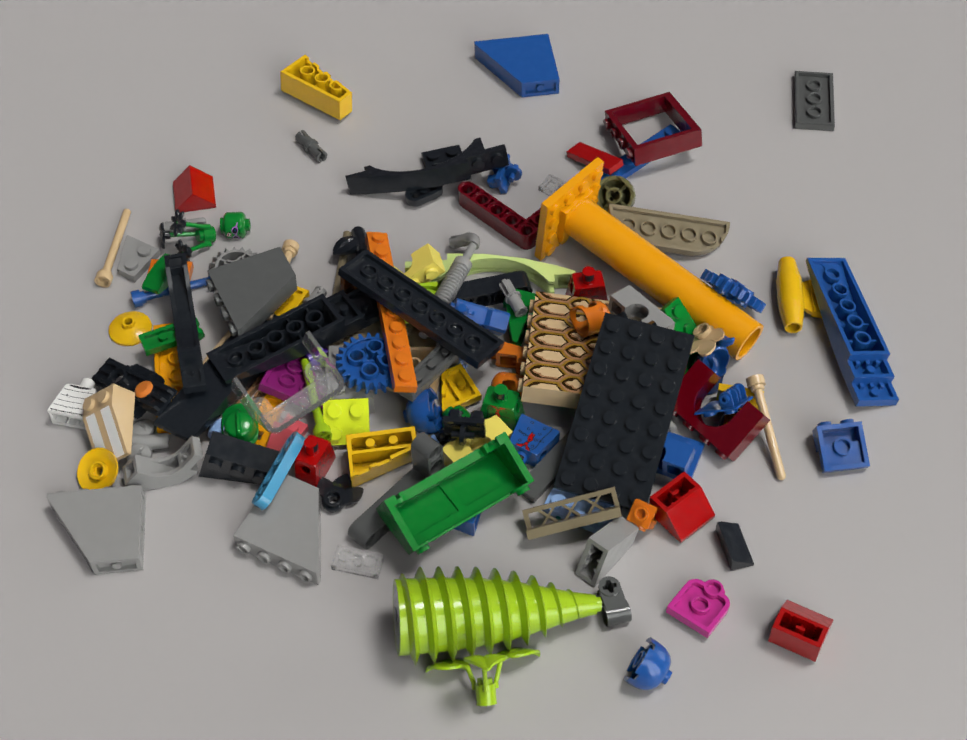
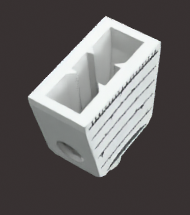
[47,378,97,430]

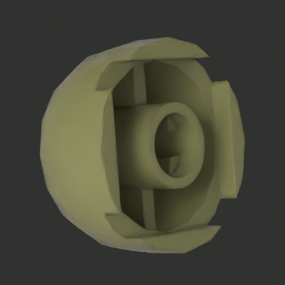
[597,175,636,211]

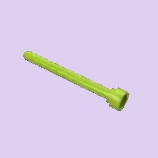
[301,358,332,441]

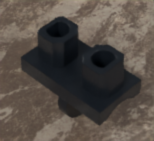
[443,409,486,445]

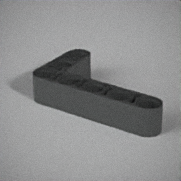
[348,432,444,549]

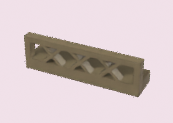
[522,486,622,540]

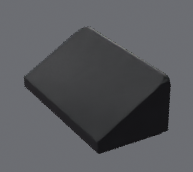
[715,521,754,570]

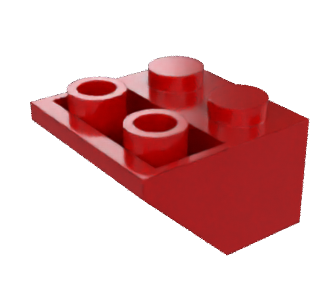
[649,471,715,543]
[768,600,834,662]

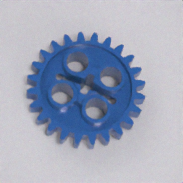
[700,269,766,313]
[336,333,393,394]

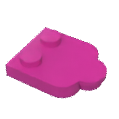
[666,579,730,639]

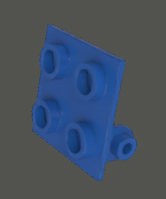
[694,383,753,417]

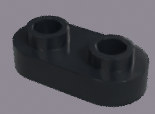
[405,185,443,207]

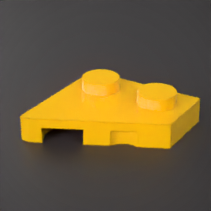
[441,364,482,414]

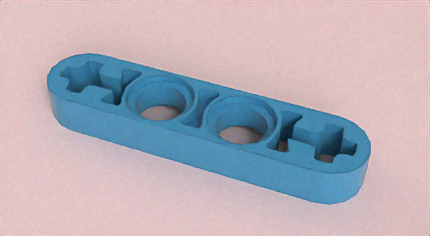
[252,431,306,510]

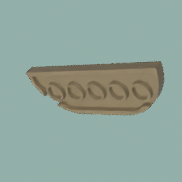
[607,203,730,256]

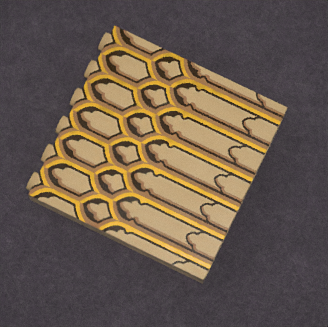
[518,291,661,409]

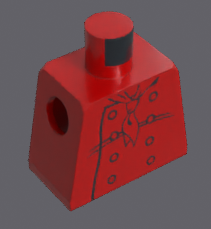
[565,266,608,301]
[295,435,336,487]

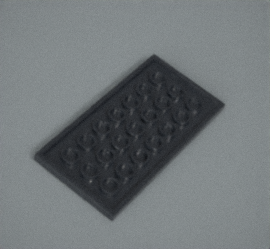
[553,312,695,510]

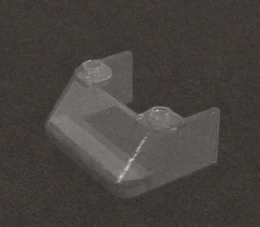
[231,331,344,434]

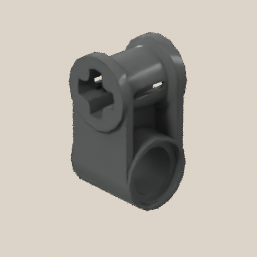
[596,576,632,627]

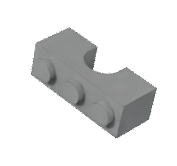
[608,285,675,330]

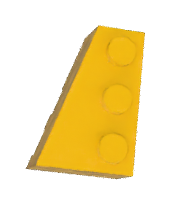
[346,426,416,487]

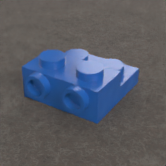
[812,419,870,473]

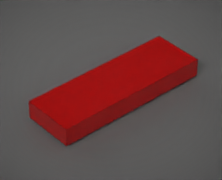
[566,142,624,175]

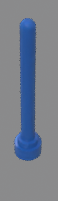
[131,277,209,308]

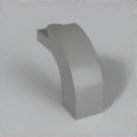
[123,436,203,489]

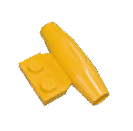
[776,256,822,333]

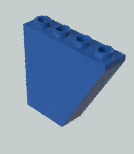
[474,34,560,97]

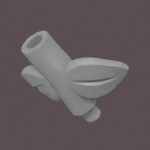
[127,419,169,462]

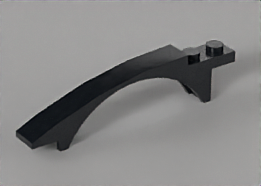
[345,138,509,195]
[164,253,207,394]

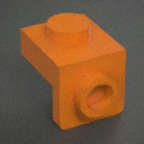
[626,499,657,532]

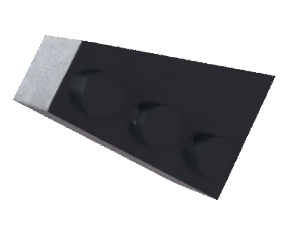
[198,431,280,485]

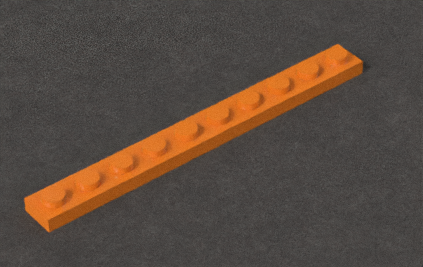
[365,232,418,393]

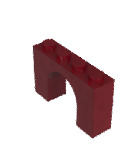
[673,359,770,461]

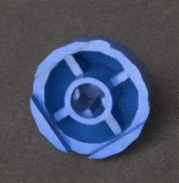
[403,388,443,434]
[624,637,672,690]

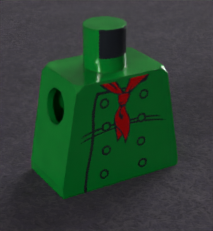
[480,384,525,431]

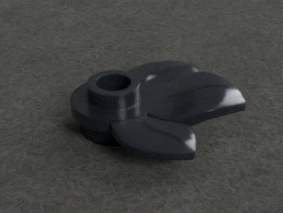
[317,473,364,512]

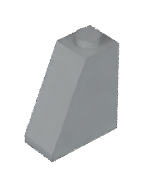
[575,517,639,587]

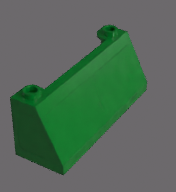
[376,432,534,555]

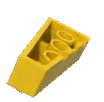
[280,55,352,120]

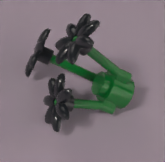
[159,209,216,261]

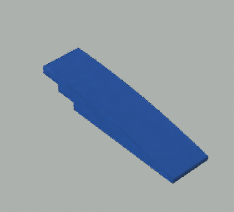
[806,258,899,407]

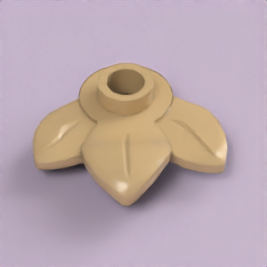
[690,323,725,357]

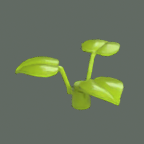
[426,647,540,706]

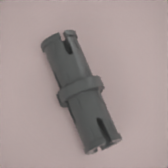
[295,130,327,163]

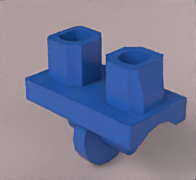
[487,154,522,194]

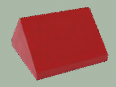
[173,165,216,212]

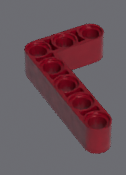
[458,181,541,250]

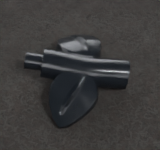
[333,226,367,256]

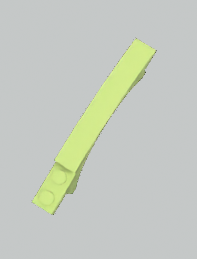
[405,253,575,294]

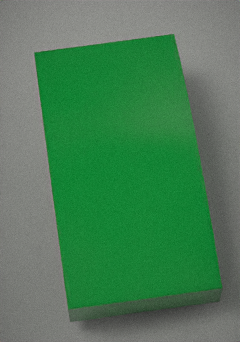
[142,253,170,294]

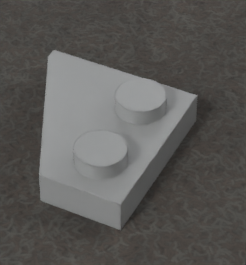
[117,235,161,282]

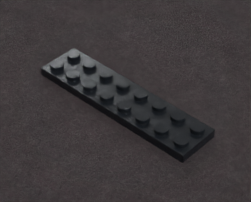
[338,249,504,369]

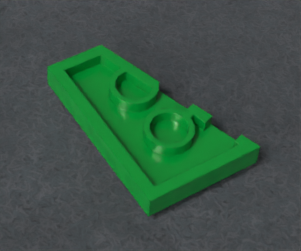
[660,297,698,375]

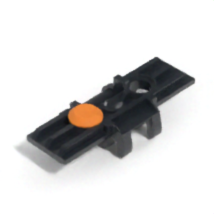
[91,357,178,419]

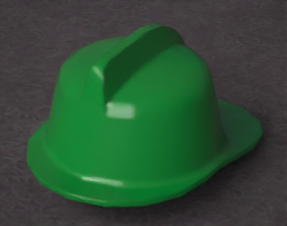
[221,403,259,444]

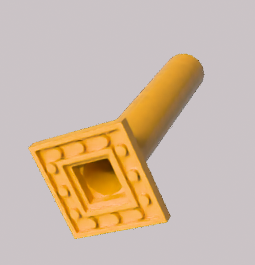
[534,157,764,360]

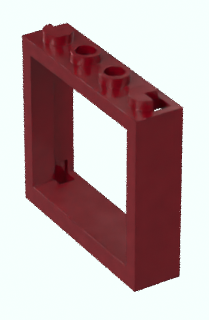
[603,92,702,166]

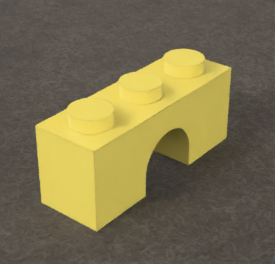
[394,243,445,283]
[443,414,513,467]

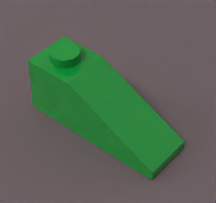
[503,289,535,346]

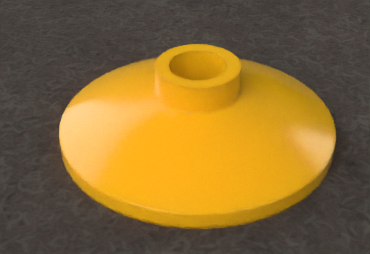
[109,311,152,346]
[77,448,118,490]

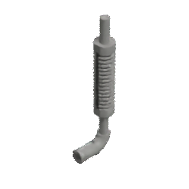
[419,232,480,339]

